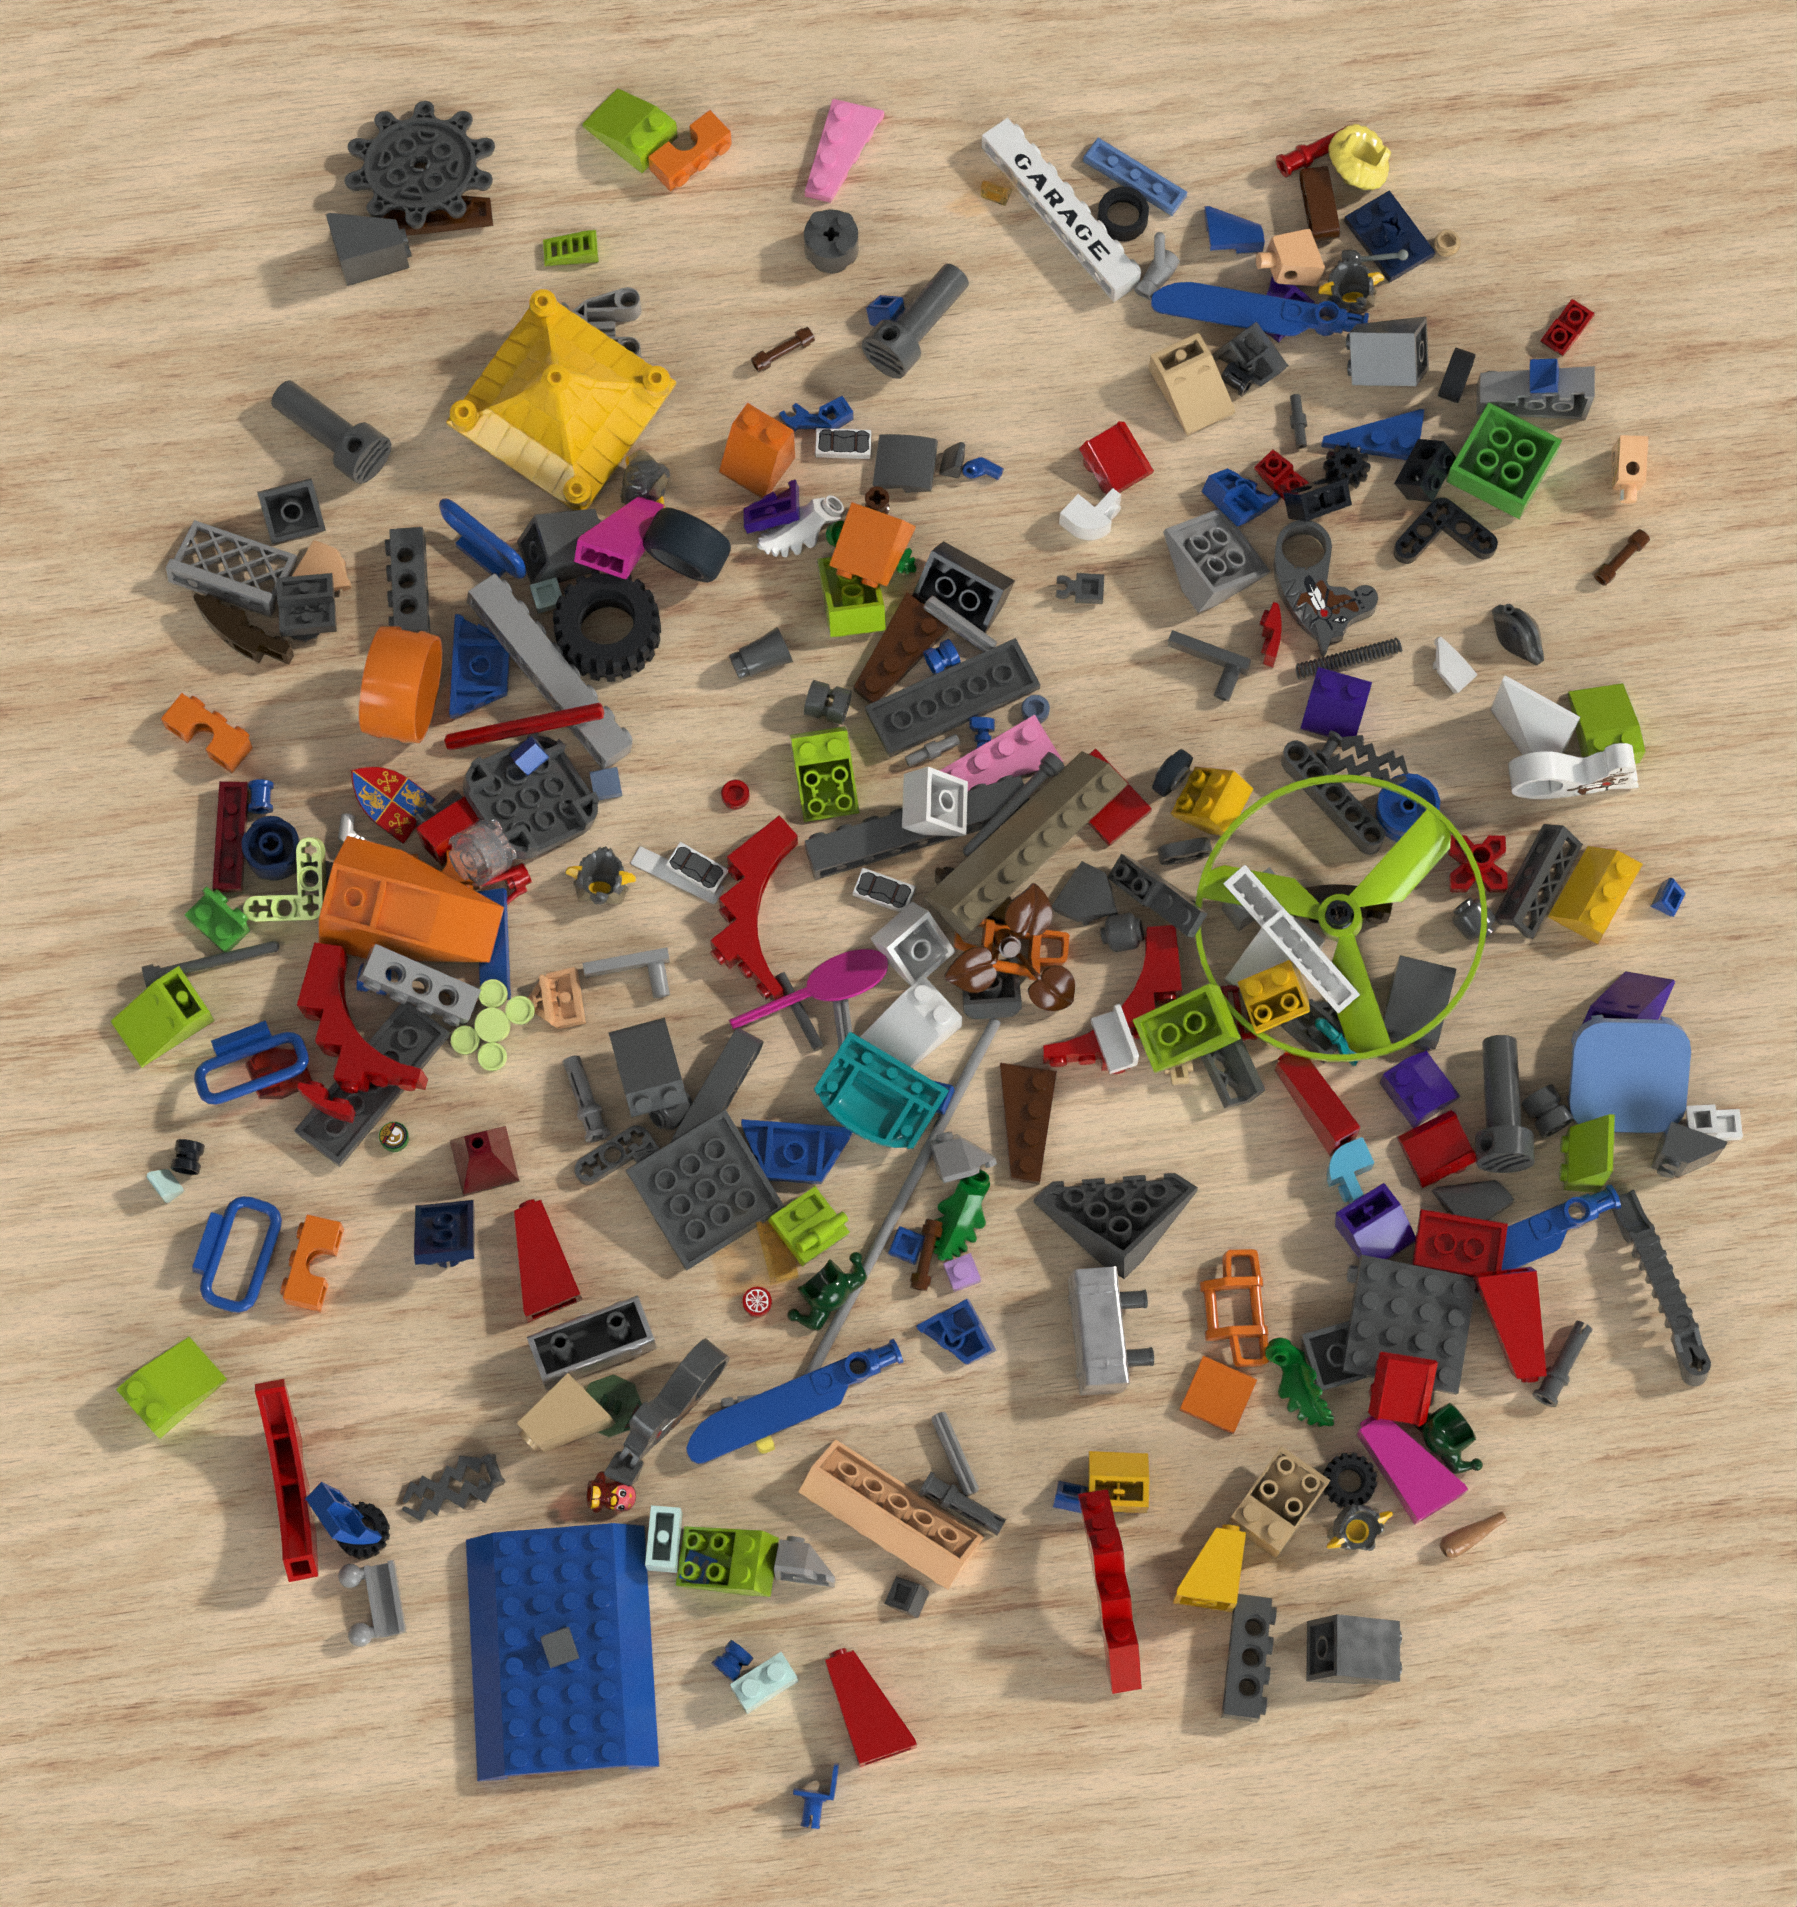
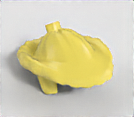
[1328,124,1391,190]

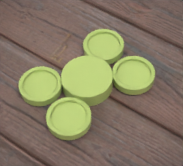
[451,979,535,1071]

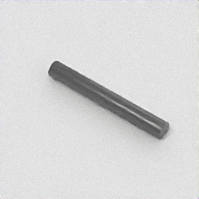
[775,972,824,1051]

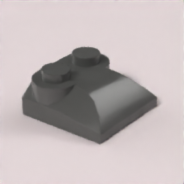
[962,959,1022,1019]
[1300,1321,1368,1391]

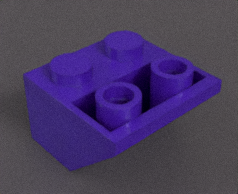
[1335,1183,1416,1260]

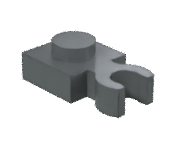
[1056,573,1104,604]

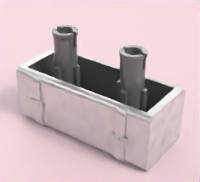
[1068,1267,1154,1396]
[527,1295,657,1390]

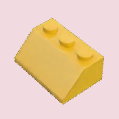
[1548,846,1643,944]

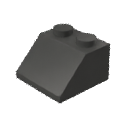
[1651,1122,1727,1178]

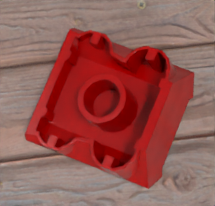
[1079,421,1154,495]
[1397,1110,1476,1188]
[1368,1351,1438,1427]

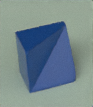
[866,295,905,326]
[1530,359,1559,393]

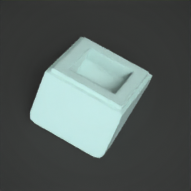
[146,1169,184,1203]

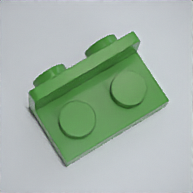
[185,886,250,953]

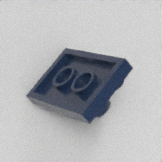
[1344,190,1435,283]
[414,1200,475,1268]

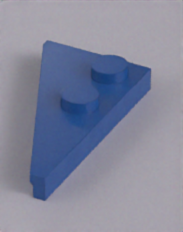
[1321,409,1424,460]

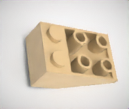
[1149,332,1236,436]
[1227,1446,1330,1559]

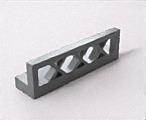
[1495,824,1583,939]
[1201,1022,1266,1109]

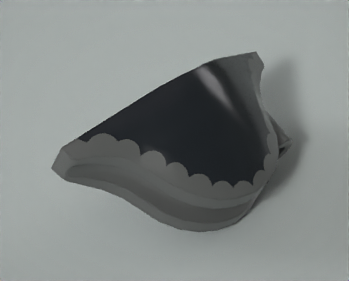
[1492,604,1544,665]

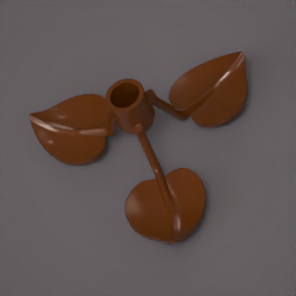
[944,883,1075,1011]

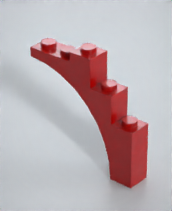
[710,815,798,1001]
[1042,925,1182,1074]
[297,942,428,1093]
[255,1379,319,1582]
[1078,1489,1142,1694]

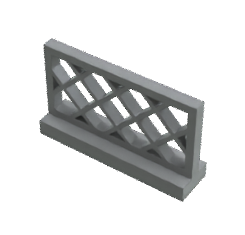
[166,520,297,617]

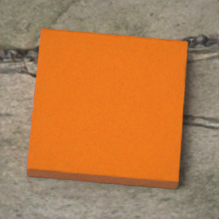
[1179,1356,1257,1435]

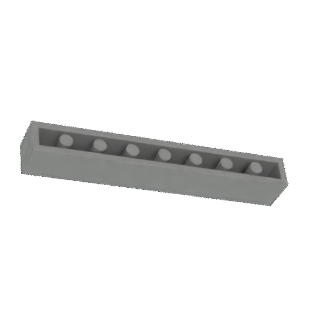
[467,573,633,769]

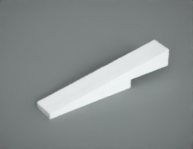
[1223,865,1360,1014]

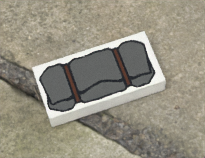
[815,428,871,459]
[666,842,729,895]
[853,868,916,912]

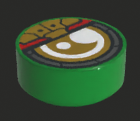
[379,1122,409,1152]

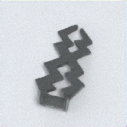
[1316,731,1408,790]
[402,1454,505,1522]

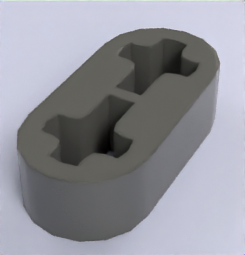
[1157,837,1212,865]

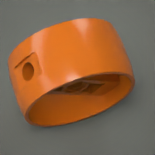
[359,626,442,743]

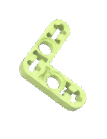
[243,837,327,921]

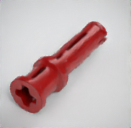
[1276,125,1348,178]

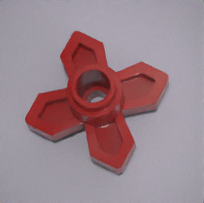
[1448,835,1508,893]

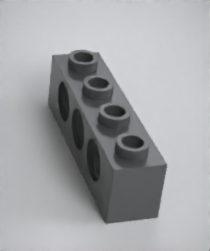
[385,527,430,633]
[1221,1594,1277,1722]

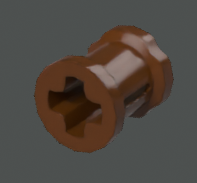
[865,486,890,515]

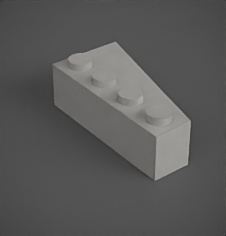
[1476,366,1595,420]

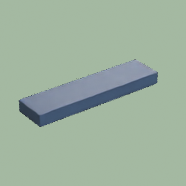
[1083,138,1187,216]

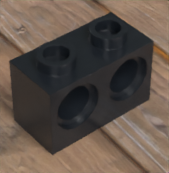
[1394,439,1457,502]
[1283,476,1352,521]

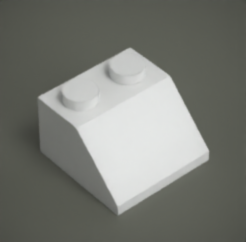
[902,767,968,836]
[870,902,956,986]

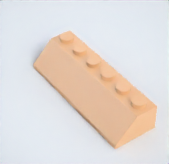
[799,1439,985,1590]

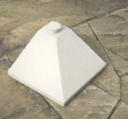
[1491,675,1580,755]

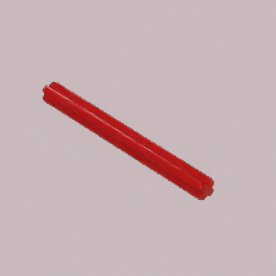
[444,703,605,750]

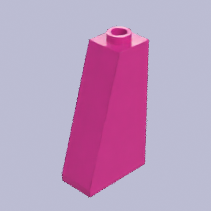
[574,496,664,579]
[1356,1416,1468,1525]

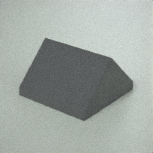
[257,478,326,544]

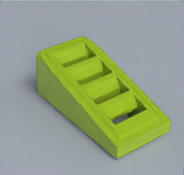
[543,230,599,266]

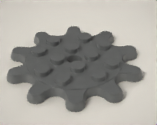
[345,101,495,229]

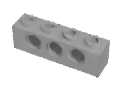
[358,944,481,1027]

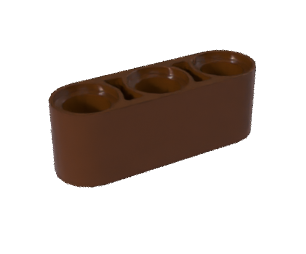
[1299,166,1340,241]

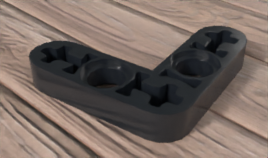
[1394,497,1498,564]

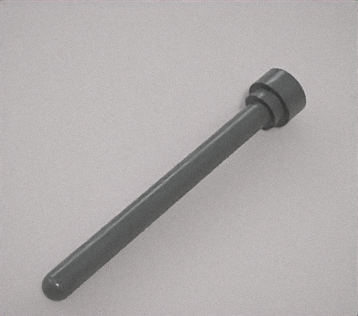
[963,752,1065,856]
[142,941,280,988]

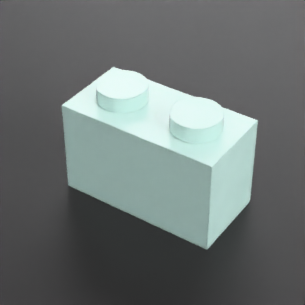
[645,1505,683,1573]
[730,1652,798,1714]

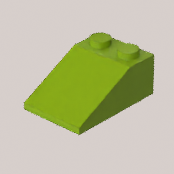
[582,88,678,173]
[817,557,886,637]
[1568,683,1646,764]
[1133,984,1241,1073]
[1559,1114,1615,1193]
[116,1337,227,1439]

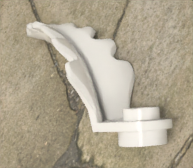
[756,495,844,557]

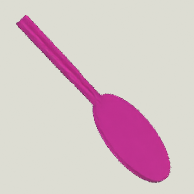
[729,949,888,1029]

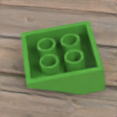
[1446,402,1562,520]

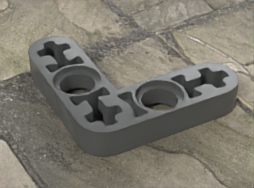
[575,1126,659,1185]

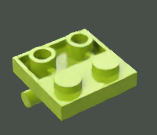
[768,1186,850,1267]

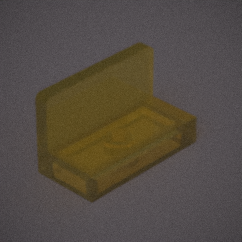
[756,1221,799,1285]

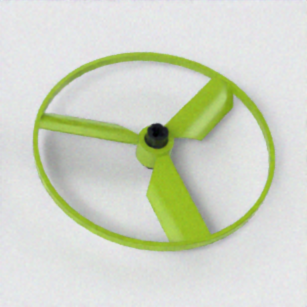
[1195,775,1487,1062]

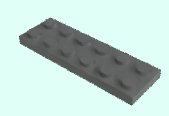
[865,638,1041,758]
[294,1001,450,1167]

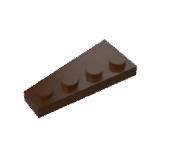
[383,195,494,236]
[854,592,949,704]
[1000,1063,1057,1185]

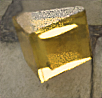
[981,180,1012,206]

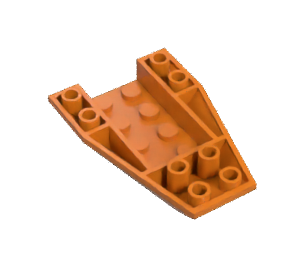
[319,836,504,962]

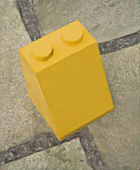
[1173,1524,1246,1612]

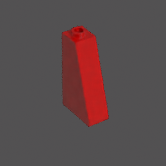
[1275,1048,1361,1156]
[514,1199,582,1323]
[1473,1267,1547,1383]
[825,1648,917,1767]

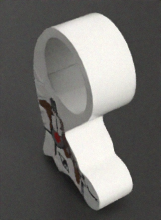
[1508,743,1639,799]

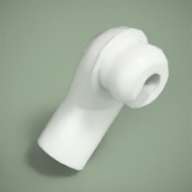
[338,813,365,844]

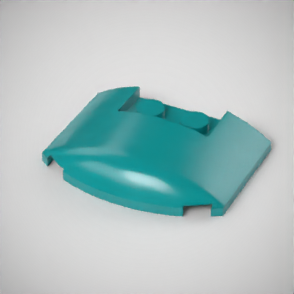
[814,1032,949,1149]

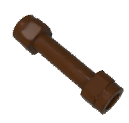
[751,327,815,372]
[1594,529,1650,586]
[910,1219,943,1291]

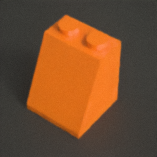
[719,403,795,498]
[829,502,916,589]

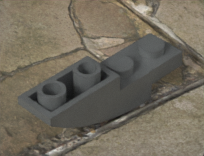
[1108,854,1208,938]

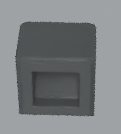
[939,442,965,478]
[604,1451,644,1486]
[884,1576,929,1618]
[540,1627,580,1668]

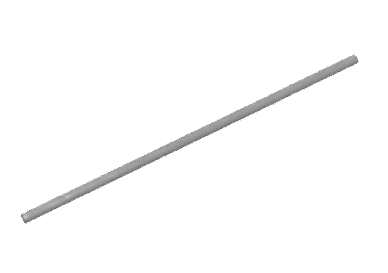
[804,1018,1001,1375]

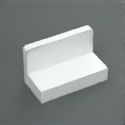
[1091,1004,1139,1074]

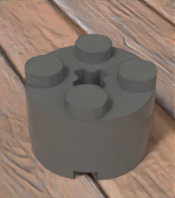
[804,209,859,273]

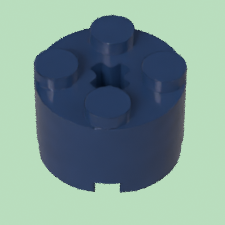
[242,816,300,881]

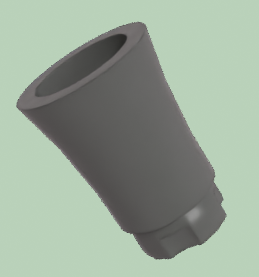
[729,627,793,680]

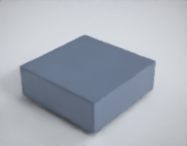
[589,767,623,800]

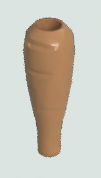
[1440,1511,1507,1558]

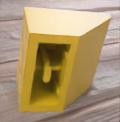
[1170,767,1253,836]
[1237,960,1310,1034]
[1088,1451,1149,1513]

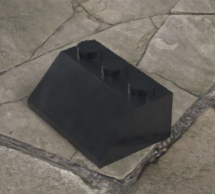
[912,541,1015,633]

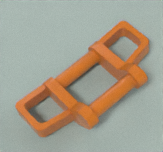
[954,918,1070,981]
[1200,1249,1269,1367]

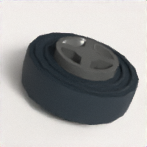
[1152,749,1193,797]

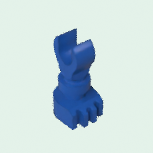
[969,717,995,749]

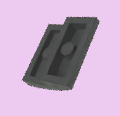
[872,434,938,493]
[276,573,337,637]

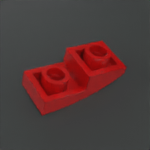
[1540,299,1595,356]
[1254,449,1309,501]
[1259,602,1282,668]
[297,1081,356,1123]

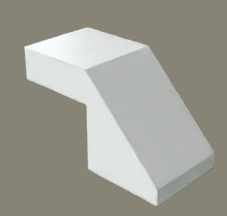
[1686,1104,1743,1141]

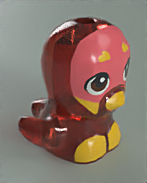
[586,1471,636,1513]

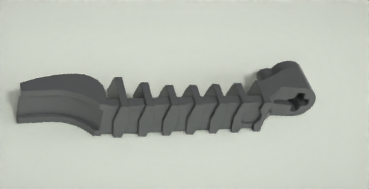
[1612,1190,1711,1386]

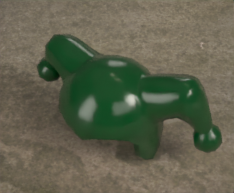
[787,1252,867,1331]
[1412,1395,1483,1474]

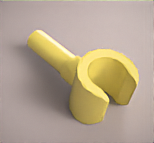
[755,1435,775,1454]

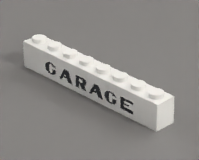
[982,118,1141,302]

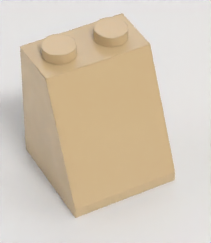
[516,1373,615,1453]

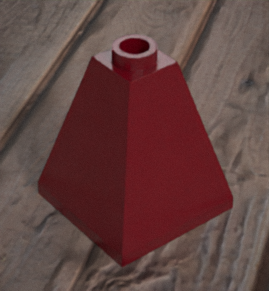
[449,1126,520,1196]

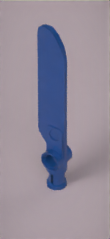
[1151,282,1369,336]
[1502,1184,1621,1270]
[686,1338,904,1464]

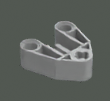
[571,287,642,359]

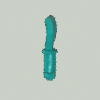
[1315,1017,1360,1066]

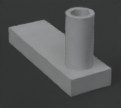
[582,948,670,998]

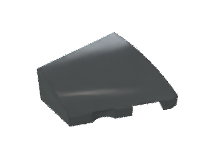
[1212,322,1289,387]
[1432,1180,1515,1220]

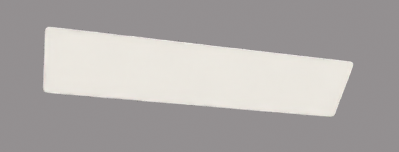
[631,846,724,904]

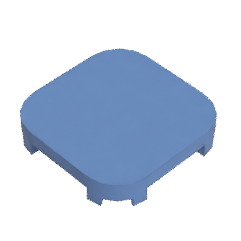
[1567,1015,1691,1133]

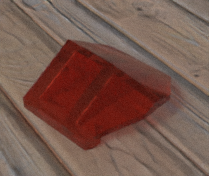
[245,1047,313,1100]

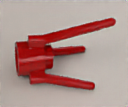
[479,863,532,905]

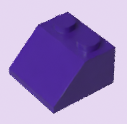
[1300,667,1372,737]
[1380,1051,1460,1129]

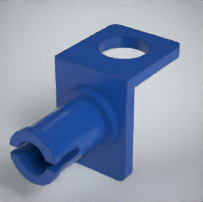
[793,1763,839,1829]

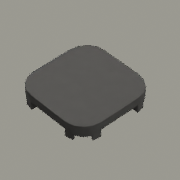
[463,732,599,860]

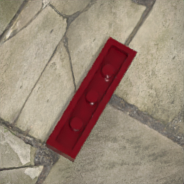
[212,781,249,893]

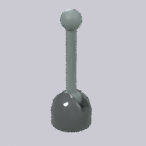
[1342,249,1408,264]

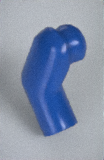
[962,457,1004,480]

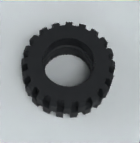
[553,570,661,682]

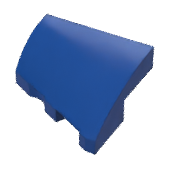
[1204,206,1265,254]
[1201,468,1281,527]
[916,1299,997,1365]
[305,1482,382,1544]

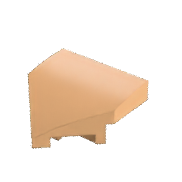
[292,540,352,592]
[527,967,586,1029]

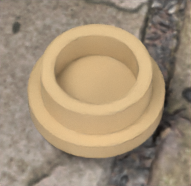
[1433,230,1461,257]

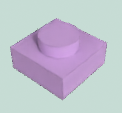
[943,1253,981,1292]

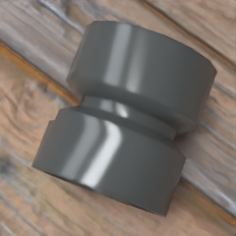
[804,680,852,725]
[1521,1084,1574,1138]

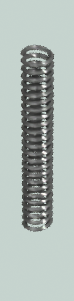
[1296,637,1403,679]

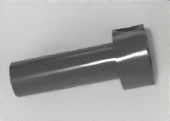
[861,264,969,379]
[271,380,391,484]
[1475,1035,1535,1173]

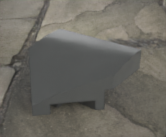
[1051,861,1118,926]
[1281,999,1345,1064]

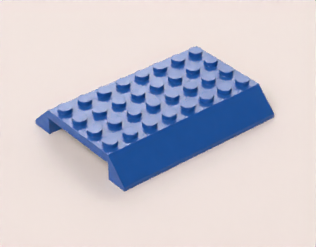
[466,1523,659,1782]

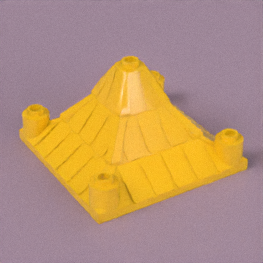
[446,289,677,511]

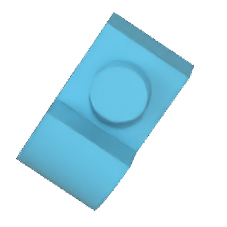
[1327,1137,1374,1204]

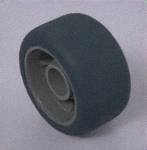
[643,507,731,583]

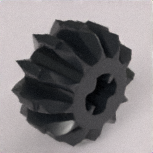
[1323,442,1371,489]

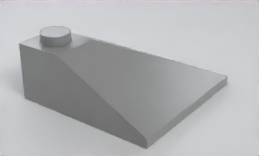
[1163,509,1270,613]

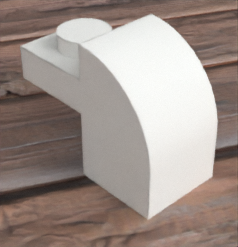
[1059,488,1121,540]

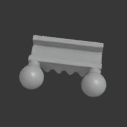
[338,1560,407,1647]

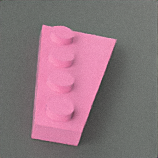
[805,99,884,203]
[940,715,1064,791]

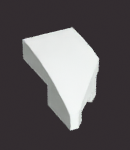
[1433,637,1478,694]

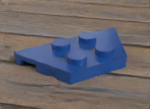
[449,614,510,719]
[741,1119,853,1184]

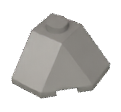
[929,1132,997,1183]
[774,1536,835,1588]

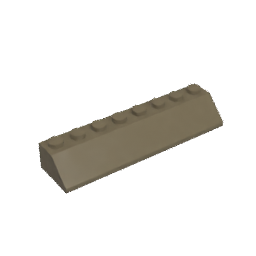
[924,751,1128,939]

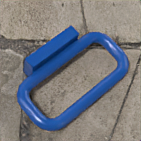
[439,498,526,579]
[194,1020,309,1105]
[192,1196,282,1313]

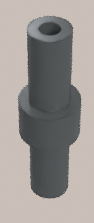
[1290,394,1307,449]

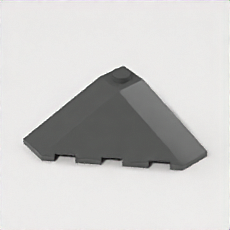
[1034,1173,1198,1279]

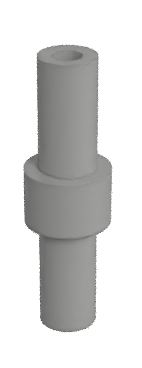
[905,734,960,767]

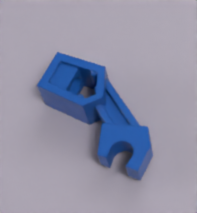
[779,396,854,432]

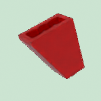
[416,796,484,866]

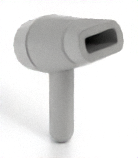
[1134,232,1180,301]

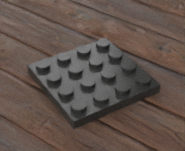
[625,1109,785,1270]
[1341,1255,1476,1395]

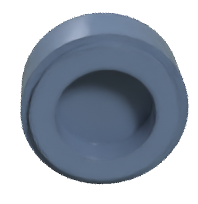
[1021,695,1050,723]

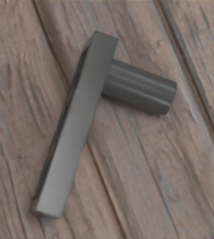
[1168,630,1251,702]

